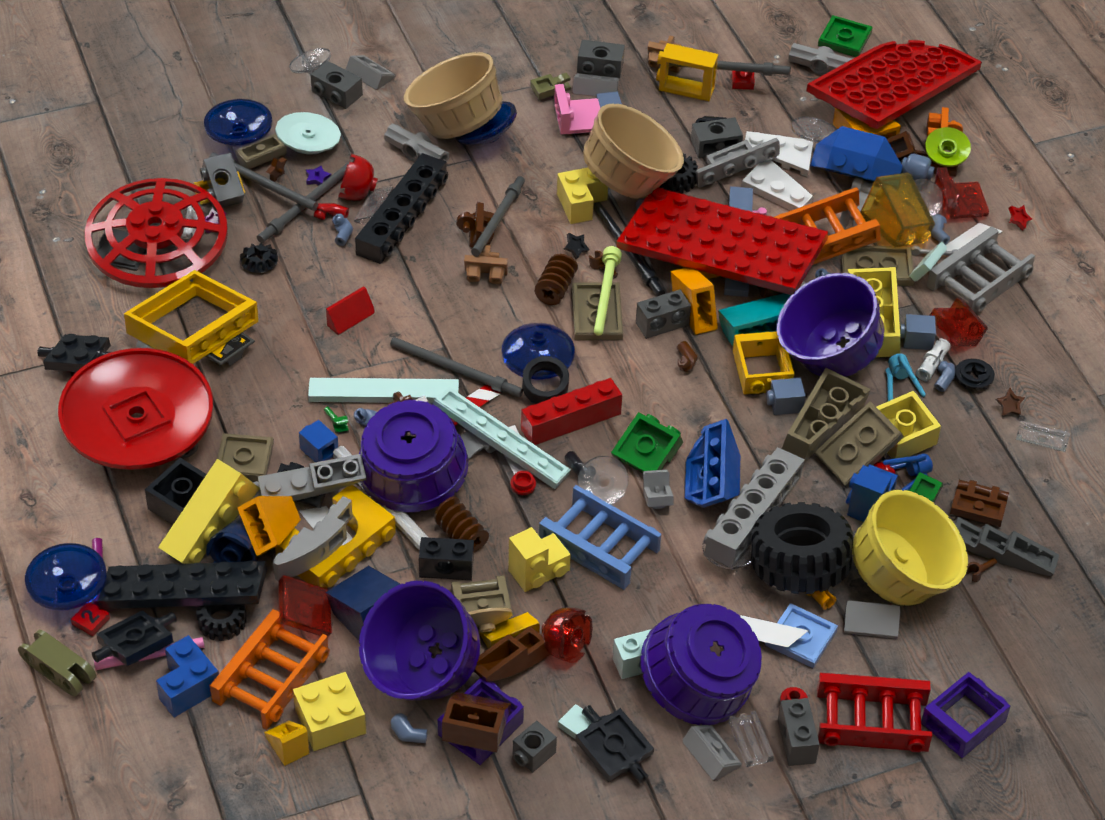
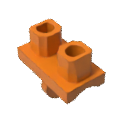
[926,107,963,151]

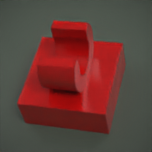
[731,71,755,90]

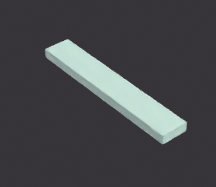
[308,378,459,403]
[433,387,571,489]

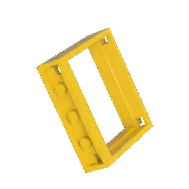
[124,270,259,364]

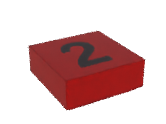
[71,601,110,636]

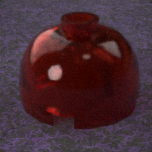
[541,607,593,663]

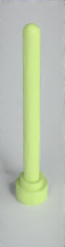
[594,246,622,336]

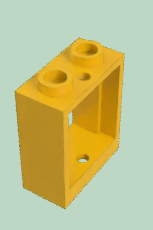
[656,43,718,101]
[733,331,794,394]

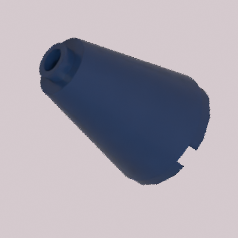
[206,516,259,563]

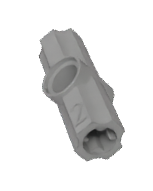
[788,43,852,75]
[384,123,449,163]

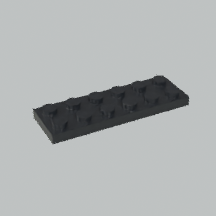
[98,561,267,609]

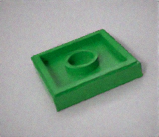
[818,15,873,57]

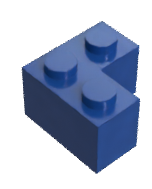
[846,464,898,522]
[156,635,219,718]

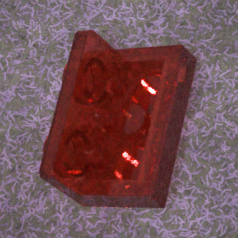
[929,298,988,347]

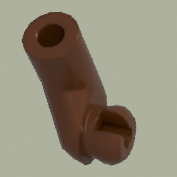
[677,341,698,372]

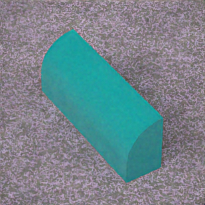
[718,293,791,346]

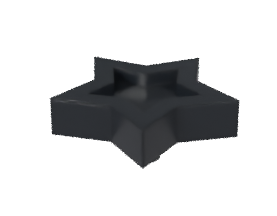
[563,233,590,259]

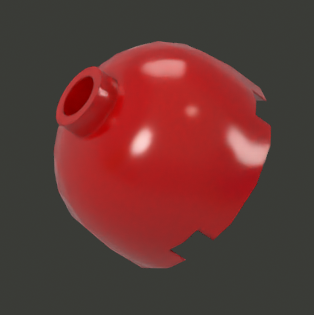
[338,153,378,201]

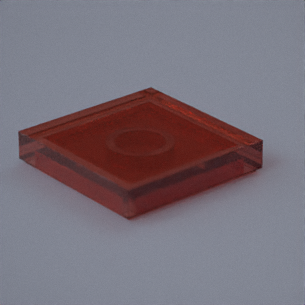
[279,575,332,637]

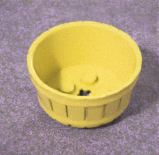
[852,490,968,606]

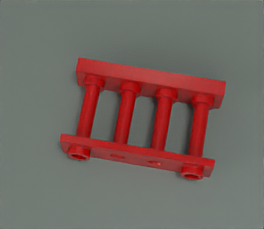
[817,673,932,752]

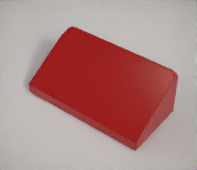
[326,286,375,335]

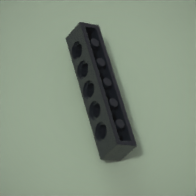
[355,153,448,264]

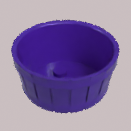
[777,273,884,377]
[359,400,469,512]
[359,581,480,700]
[641,604,762,725]

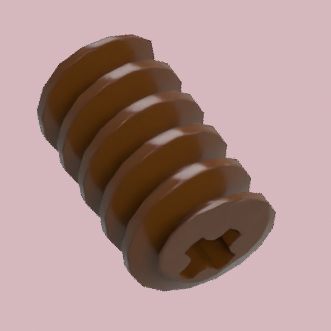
[534,254,578,305]
[434,496,489,552]

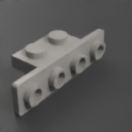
[696,138,780,188]

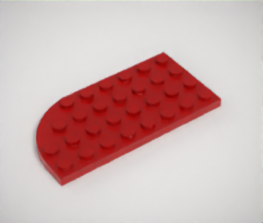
[806,40,982,129]

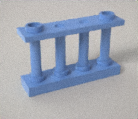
[539,485,661,590]

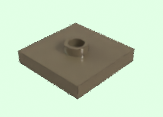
[217,433,274,481]

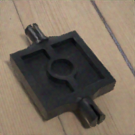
[37,334,111,372]
[92,610,177,666]
[575,705,654,783]

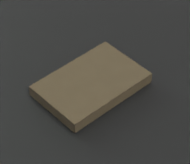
[840,245,914,286]
[572,282,623,340]
[814,401,904,488]

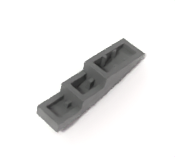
[954,517,1059,576]

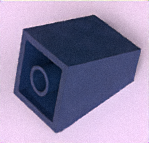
[326,565,400,641]

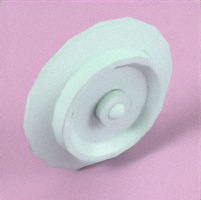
[275,112,341,154]

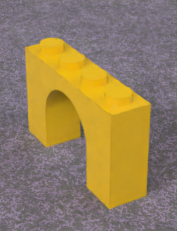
[275,485,396,593]

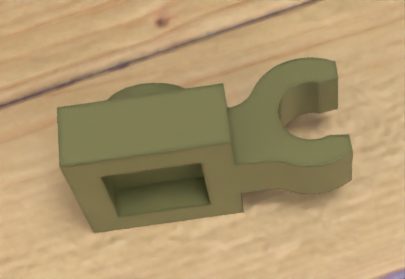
[530,73,571,100]

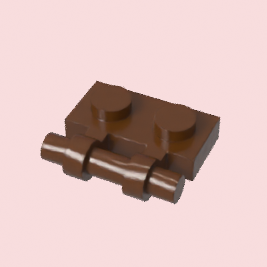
[950,479,1009,527]

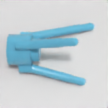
[885,354,926,401]

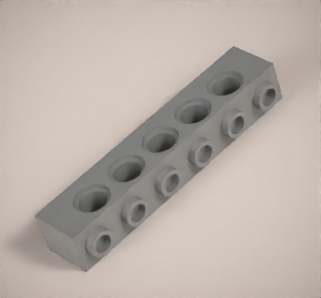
[703,447,805,568]

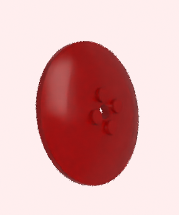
[58,348,213,470]

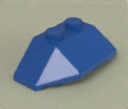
[810,126,903,188]
[685,419,741,507]

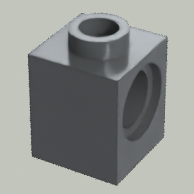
[513,720,557,773]

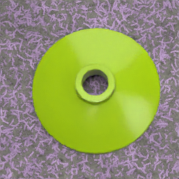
[925,127,971,167]

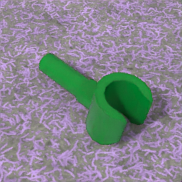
[324,406,349,433]

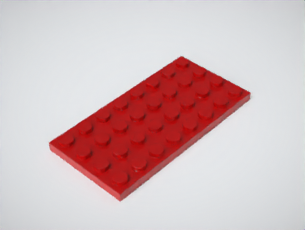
[616,188,828,295]

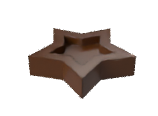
[266,157,287,182]
[995,388,1025,416]

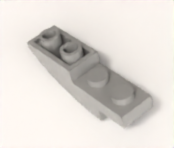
[258,454,366,501]
[273,496,353,582]

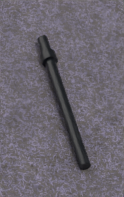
[593,202,665,296]

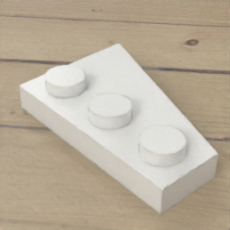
[745,131,813,177]
[742,160,813,211]

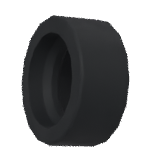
[522,356,569,404]

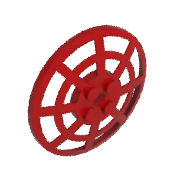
[85,178,228,288]

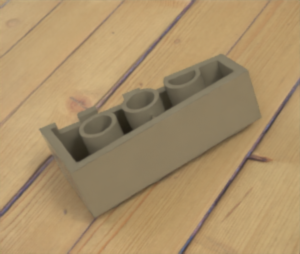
[782,368,871,462]

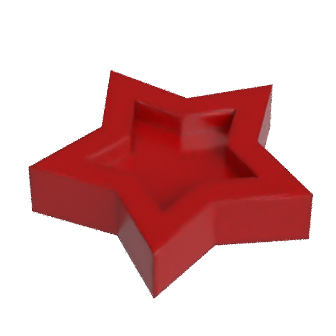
[1008,205,1032,231]

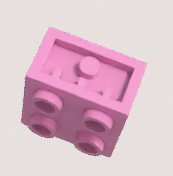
[554,84,600,135]

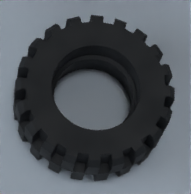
[751,502,853,594]

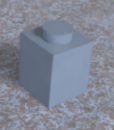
[900,314,936,350]
[766,378,806,415]

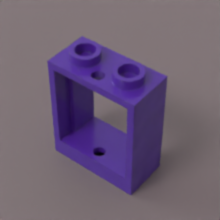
[921,672,1011,758]
[437,677,524,765]

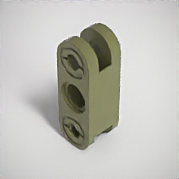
[18,629,96,696]

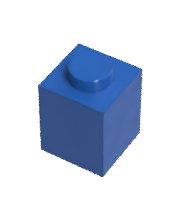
[299,420,338,462]

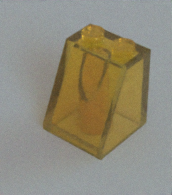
[860,173,935,248]

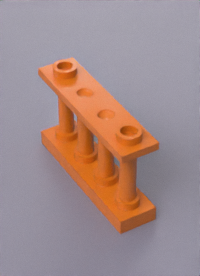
[774,187,881,265]
[210,609,330,730]

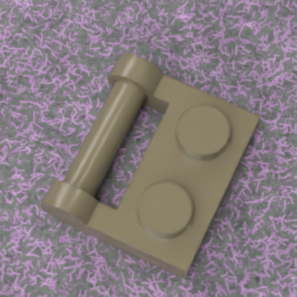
[451,575,512,612]

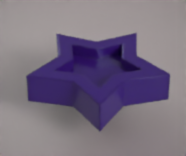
[306,166,331,185]

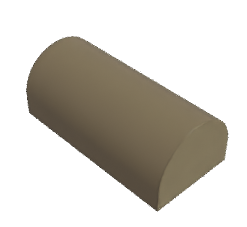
[235,134,287,169]

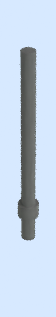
[659,61,791,76]
[209,152,318,211]
[257,162,349,243]
[471,176,525,257]
[390,337,523,398]

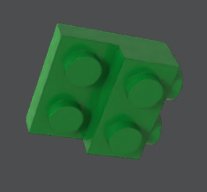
[611,412,683,473]

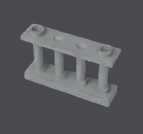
[927,226,1035,317]

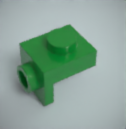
[907,472,943,503]

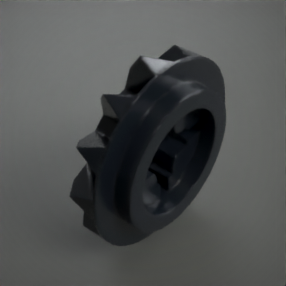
[240,242,278,273]
[955,358,995,391]

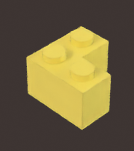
[557,168,608,224]
[508,527,571,592]

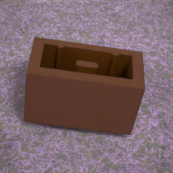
[442,692,511,753]

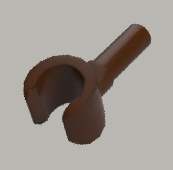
[589,251,618,278]
[966,558,997,582]

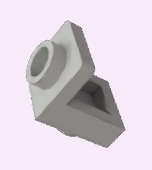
[643,470,674,509]

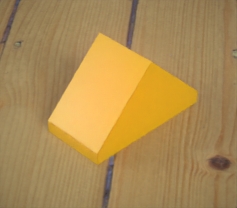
[264,721,309,766]

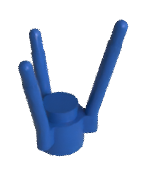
[883,453,933,491]

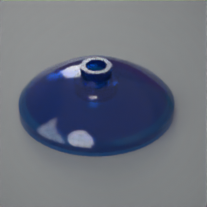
[204,99,272,146]
[455,101,517,145]
[502,323,575,380]
[25,543,107,610]

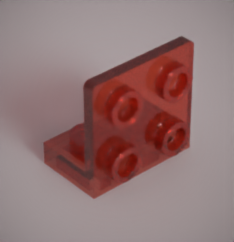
[934,167,989,219]

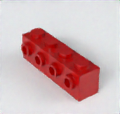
[521,378,623,445]

